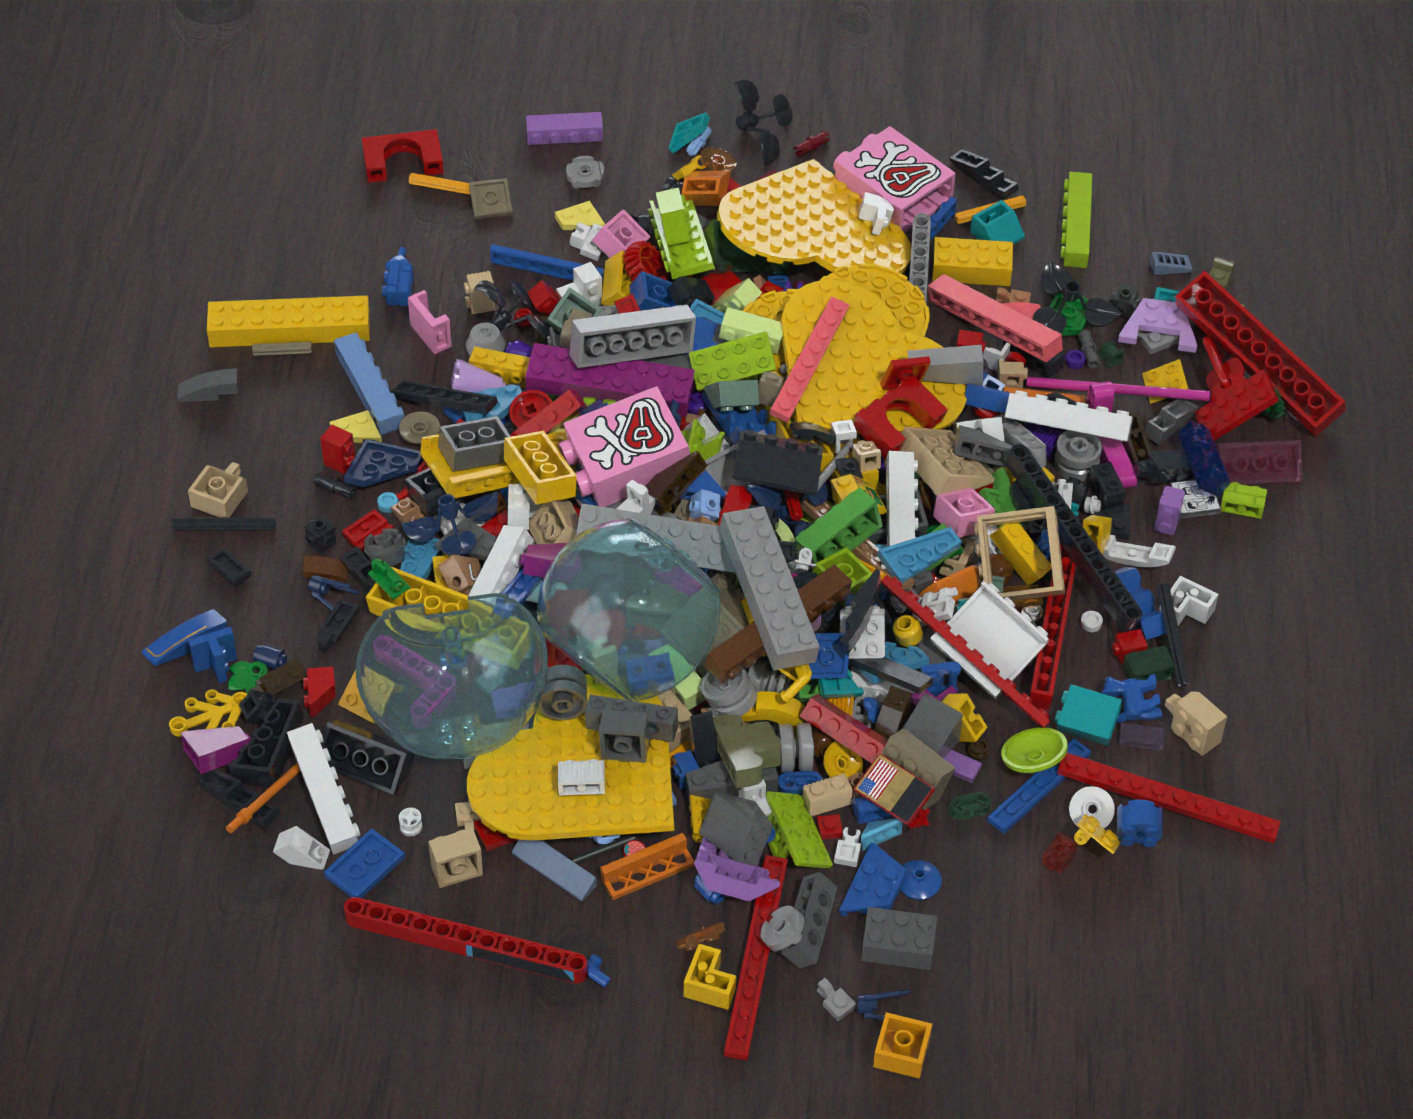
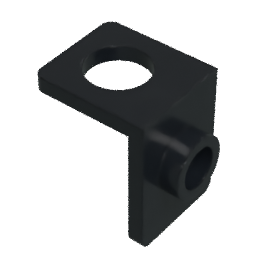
[835,457,863,479]

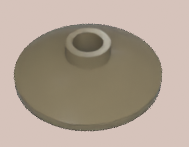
[399,412,440,444]

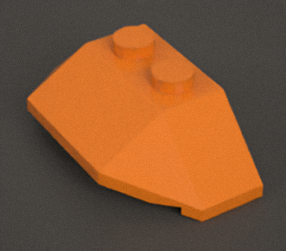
[916,565,983,614]

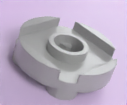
[566,156,604,189]
[761,906,804,952]

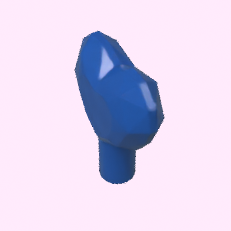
[385,247,410,270]
[863,697,882,724]

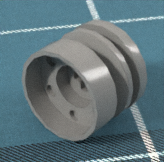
[748,658,792,693]

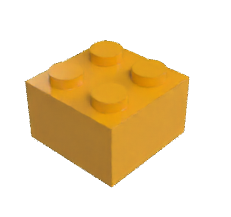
[873,1012,932,1079]

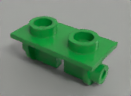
[368,558,411,600]

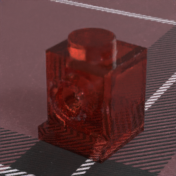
[1042,832,1078,874]

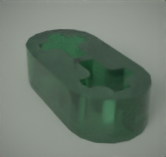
[949,792,991,819]

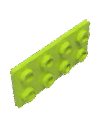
[689,331,776,391]
[766,791,833,868]

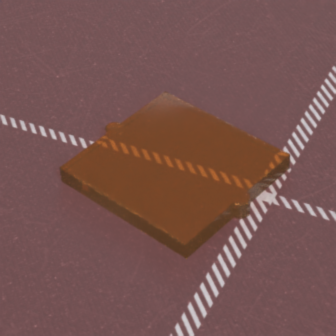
[1003,584,1043,607]

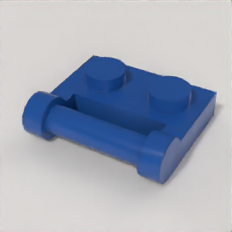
[920,662,961,697]

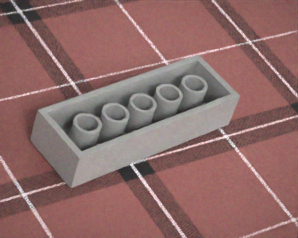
[569,305,696,368]

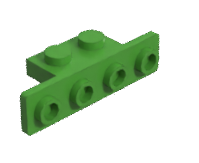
[979,467,1022,528]

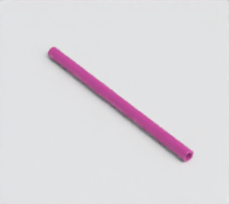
[1027,377,1210,401]

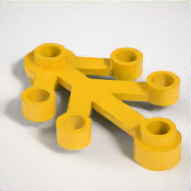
[169,689,247,737]

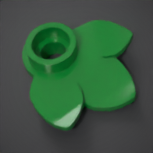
[228,661,268,694]

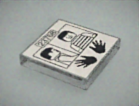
[1170,478,1221,518]

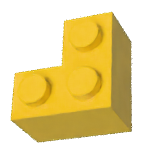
[684,944,736,1010]

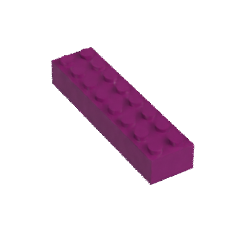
[525,343,695,417]

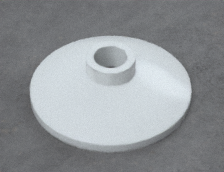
[1069,787,1115,828]

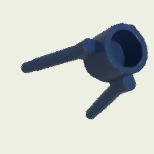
[308,575,359,611]
[858,989,911,1021]

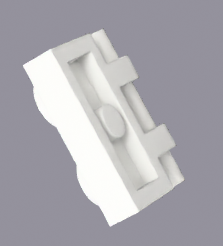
[913,587,958,627]

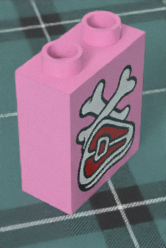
[833,126,956,233]
[558,386,690,507]

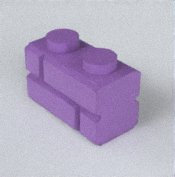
[1154,486,1185,535]

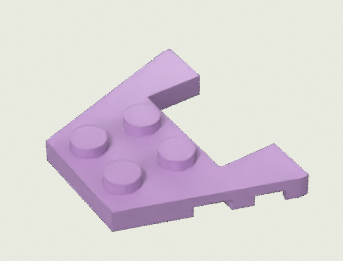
[1118,298,1197,353]

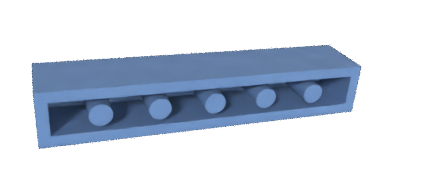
[334,333,404,435]

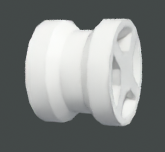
[399,808,422,837]

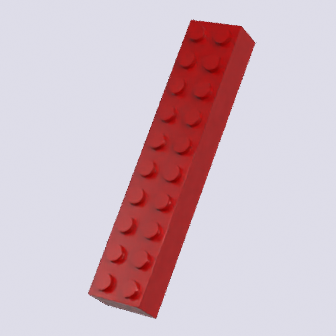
[1175,271,1346,437]

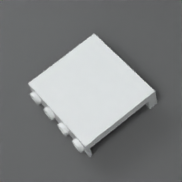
[930,581,1049,700]

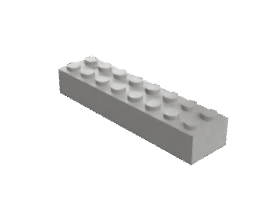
[574,504,736,574]
[719,506,820,670]

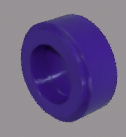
[1065,350,1085,369]

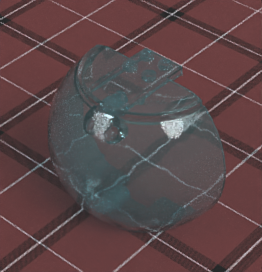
[537,517,721,701]
[356,593,548,759]

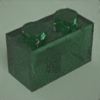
[1122,646,1175,682]

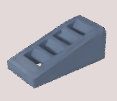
[1150,252,1193,275]

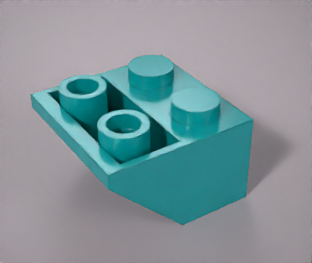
[970,200,1025,245]

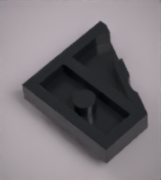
[1088,503,1130,540]

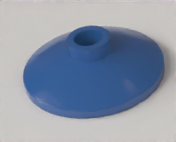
[900,860,942,900]

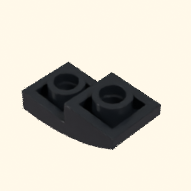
[789,422,836,445]

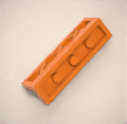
[601,833,695,900]

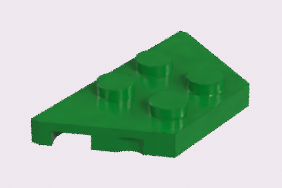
[1050,292,1089,336]

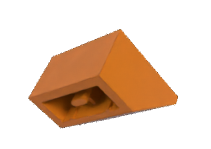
[681,171,730,206]

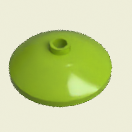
[1001,728,1068,773]

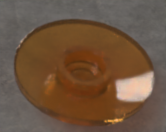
[700,147,737,172]
[918,477,935,515]

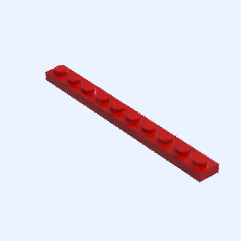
[881,575,1050,728]
[1057,753,1281,844]
[724,855,788,1060]

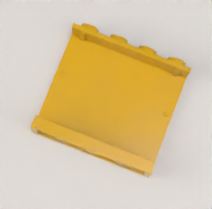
[420,434,521,498]

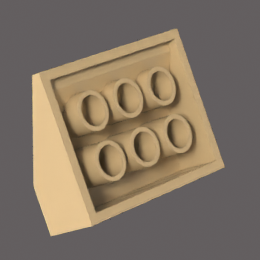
[901,427,995,496]

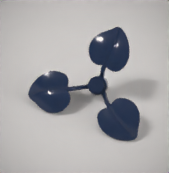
[746,482,828,537]
[402,492,498,556]

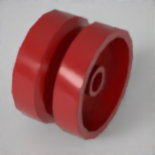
[509,390,552,429]

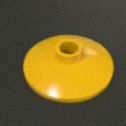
[823,741,863,778]

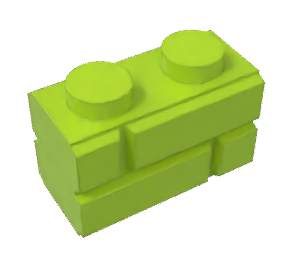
[1220,482,1267,519]

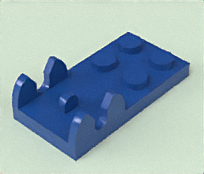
[702,391,776,445]

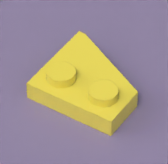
[555,201,605,230]
[329,410,382,443]

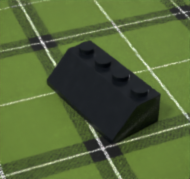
[321,720,416,795]

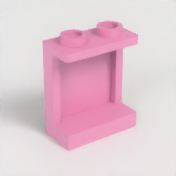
[408,290,452,354]

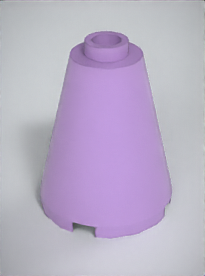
[451,359,506,392]

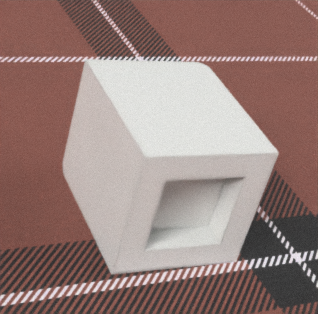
[983,343,1010,371]
[831,420,857,454]

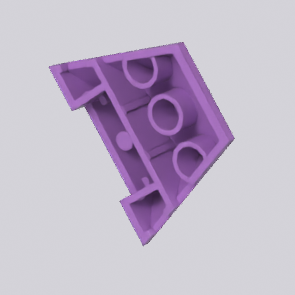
[694,837,780,901]

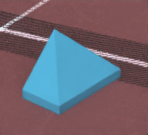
[860,818,903,851]

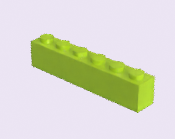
[1060,172,1092,268]

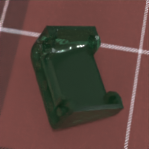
[704,219,790,276]

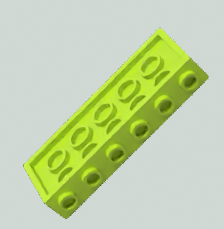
[647,200,714,279]

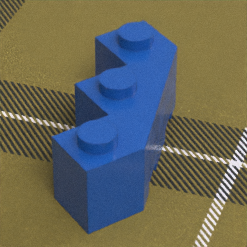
[1114,566,1166,640]

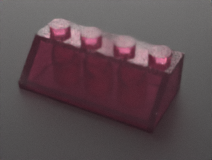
[1214,439,1302,485]

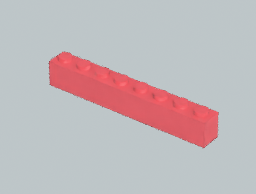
[928,274,1063,362]

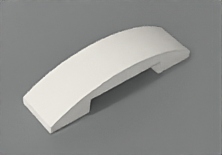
[1103,535,1176,567]

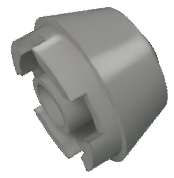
[466,323,506,356]

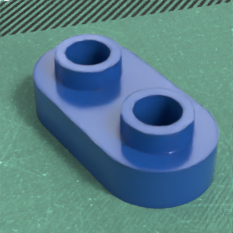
[778,771,823,795]

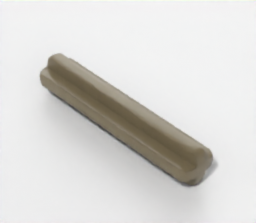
[252,342,312,356]

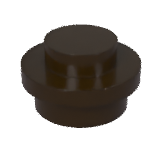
[968,738,990,760]

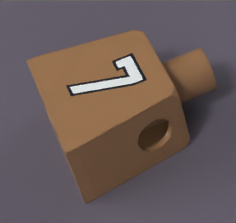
[438,554,481,596]

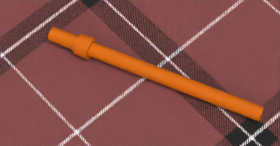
[226,763,301,833]

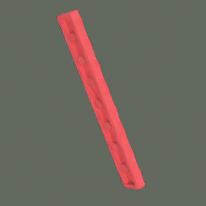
[769,296,850,423]

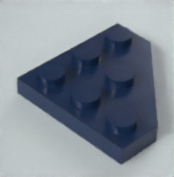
[344,439,424,487]

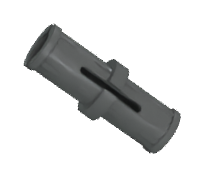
[1078,330,1101,369]

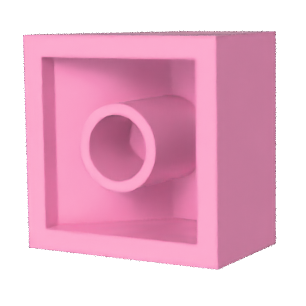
[592,209,651,258]
[933,488,995,538]

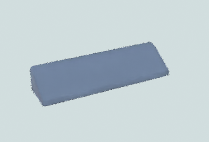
[512,840,597,901]

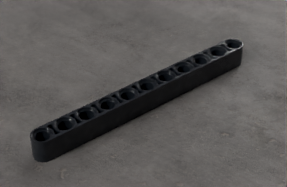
[1006,444,1142,632]

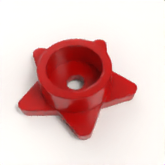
[910,808,930,828]

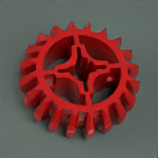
[623,240,669,283]

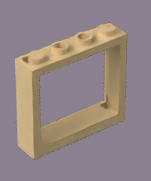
[975,506,1065,601]

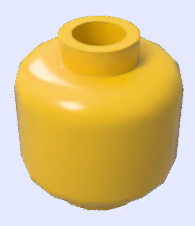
[892,615,923,647]

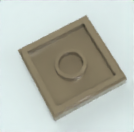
[469,178,513,219]

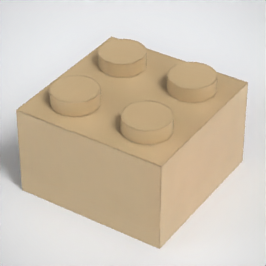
[429,828,483,888]

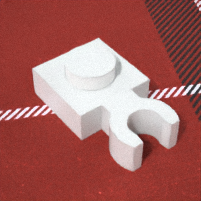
[834,827,861,867]

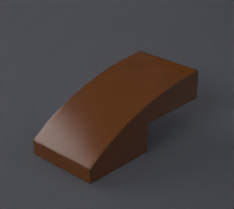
[303,556,348,582]

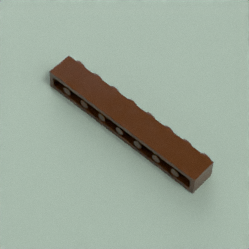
[705,564,852,684]

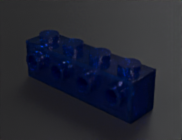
[1178,420,1231,497]

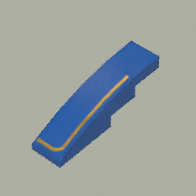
[142,609,227,666]

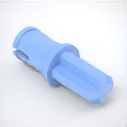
[686,126,712,156]

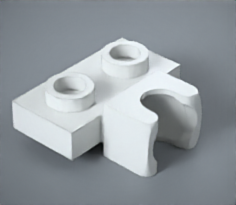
[570,223,603,261]

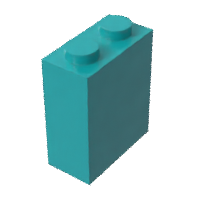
[1055,684,1122,746]

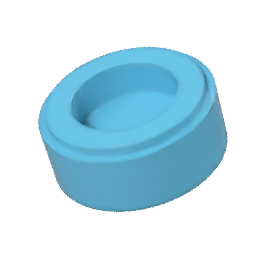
[377,492,398,513]

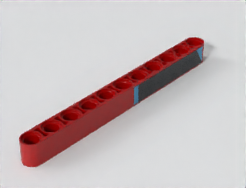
[344,897,587,984]

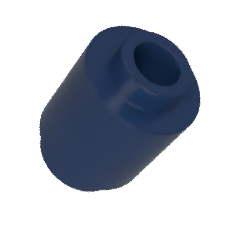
[253,644,287,670]

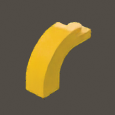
[741,691,811,737]

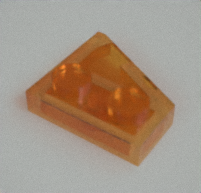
[675,922,725,951]

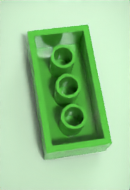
[795,487,883,572]

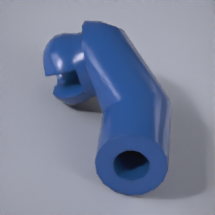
[587,954,611,988]

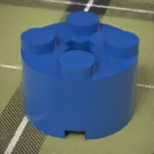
[1117,800,1163,847]

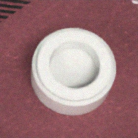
[1080,611,1103,632]

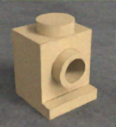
[997,359,1027,388]
[853,440,881,472]

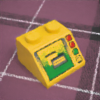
[831,474,887,515]

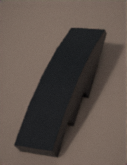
[949,149,1019,198]
[340,546,376,593]
[839,568,881,656]
[196,769,281,828]

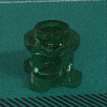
[1099,341,1126,368]

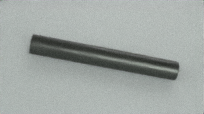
[570,834,636,865]

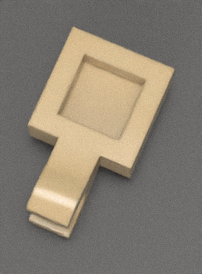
[455,802,480,830]

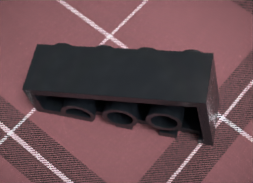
[228,698,305,787]

